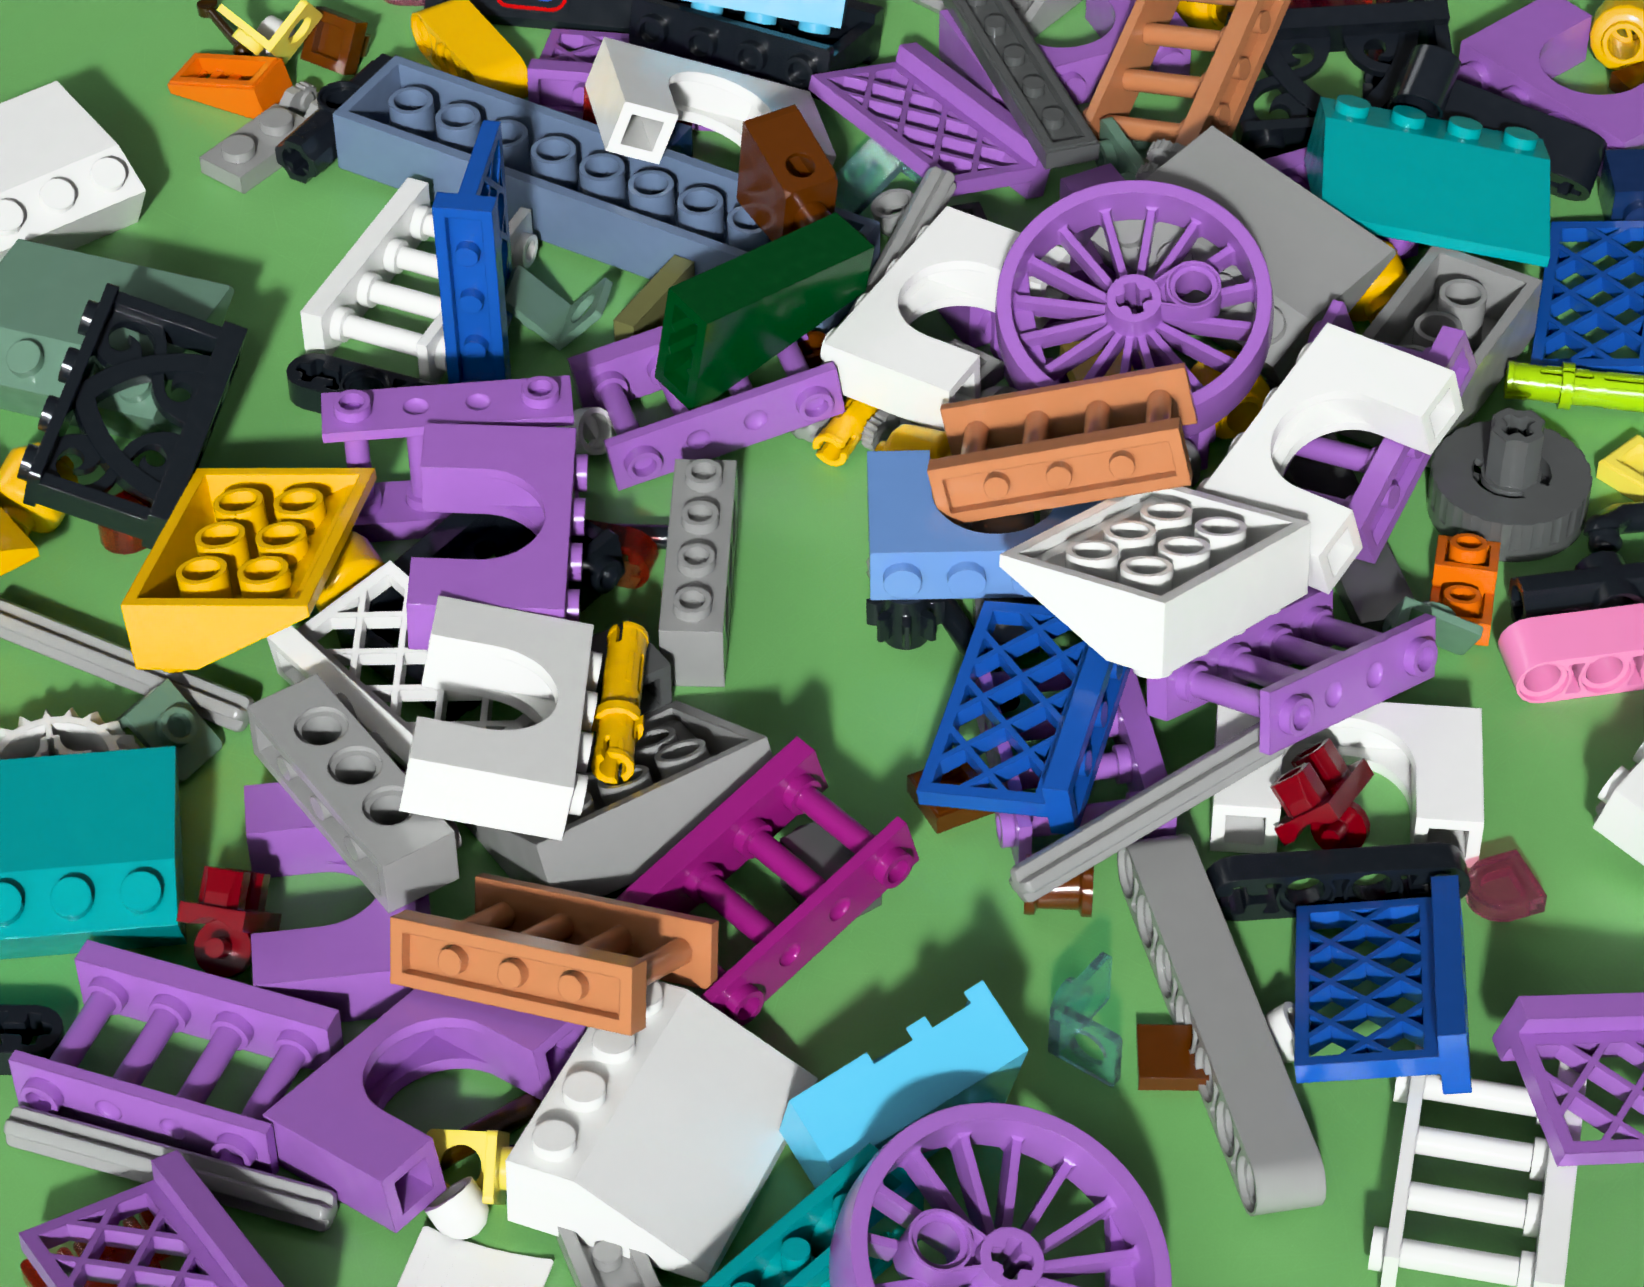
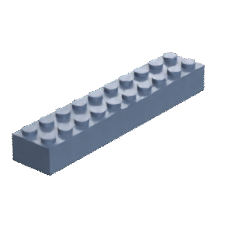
[333,55,880,335]

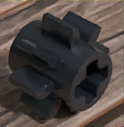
[866,598,945,650]

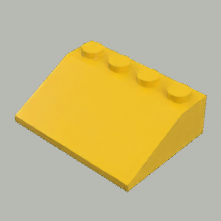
[121,468,377,673]

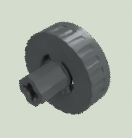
[1427,407,1592,562]

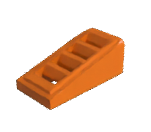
[167,53,293,119]

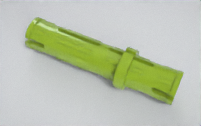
[1503,360,1644,413]

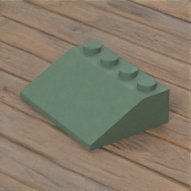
[0,239,235,440]

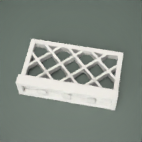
[267,560,536,772]

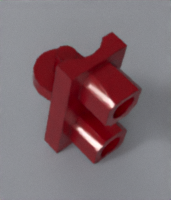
[1270,738,1374,849]
[176,866,282,978]

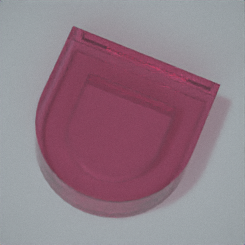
[1465,849,1547,922]

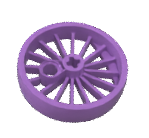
[995,180,1274,439]
[829,1102,1172,1287]

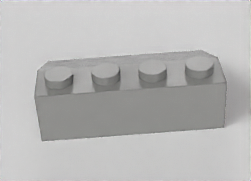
[1090,126,1397,387]
[464,700,773,897]

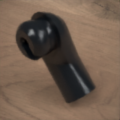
[1583,501,1644,553]

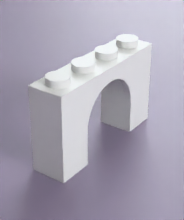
[585,37,837,166]
[820,206,1070,432]
[1196,322,1464,594]
[399,595,603,841]
[1210,702,1484,868]

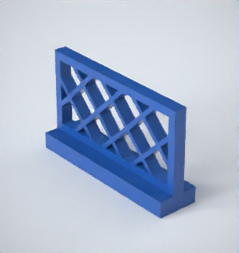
[432,120,513,384]
[1530,221,1644,375]
[916,600,1131,835]
[1294,875,1472,1095]

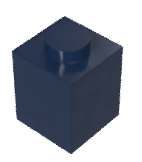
[1598,149,1644,221]

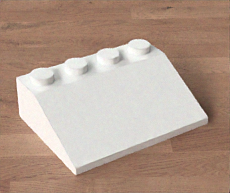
[0,81,146,261]
[999,487,1311,679]
[505,980,818,1283]

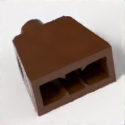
[737,104,838,241]

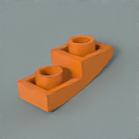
[1430,533,1501,646]

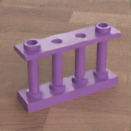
[1283,299,1478,564]
[567,326,846,491]
[321,375,579,542]
[1147,586,1438,755]
[970,664,1177,865]
[8,940,344,1175]

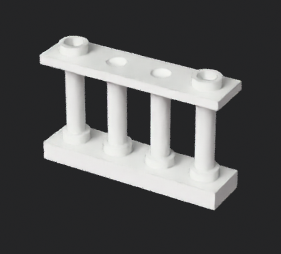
[300,177,538,383]
[1368,1044,1587,1287]

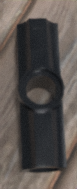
[275,53,393,184]
[1508,551,1644,623]

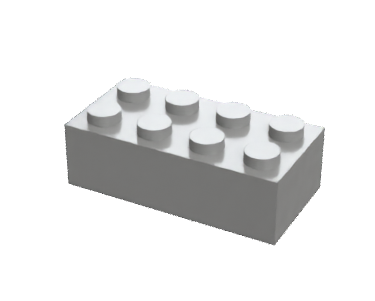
[1335,246,1543,468]

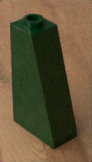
[655,212,875,411]

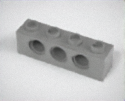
[658,459,739,687]
[247,674,462,913]

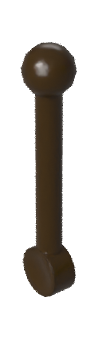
[196,0,253,56]

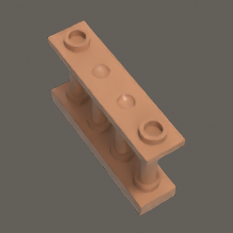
[1082,0,1291,146]
[927,362,1198,524]
[390,873,719,1036]

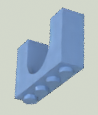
[867,450,1105,600]

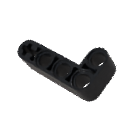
[1387,44,1608,201]

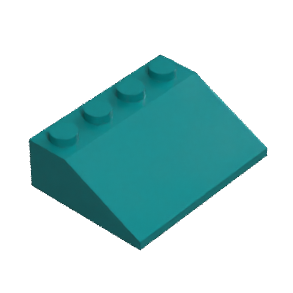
[1304,95,1550,268]
[0,746,187,960]

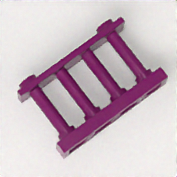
[615,736,919,1026]

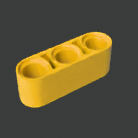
[411,0,528,99]

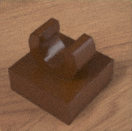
[300,6,371,75]

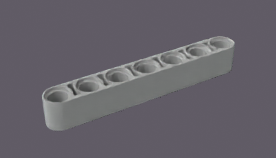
[1117,833,1326,1217]

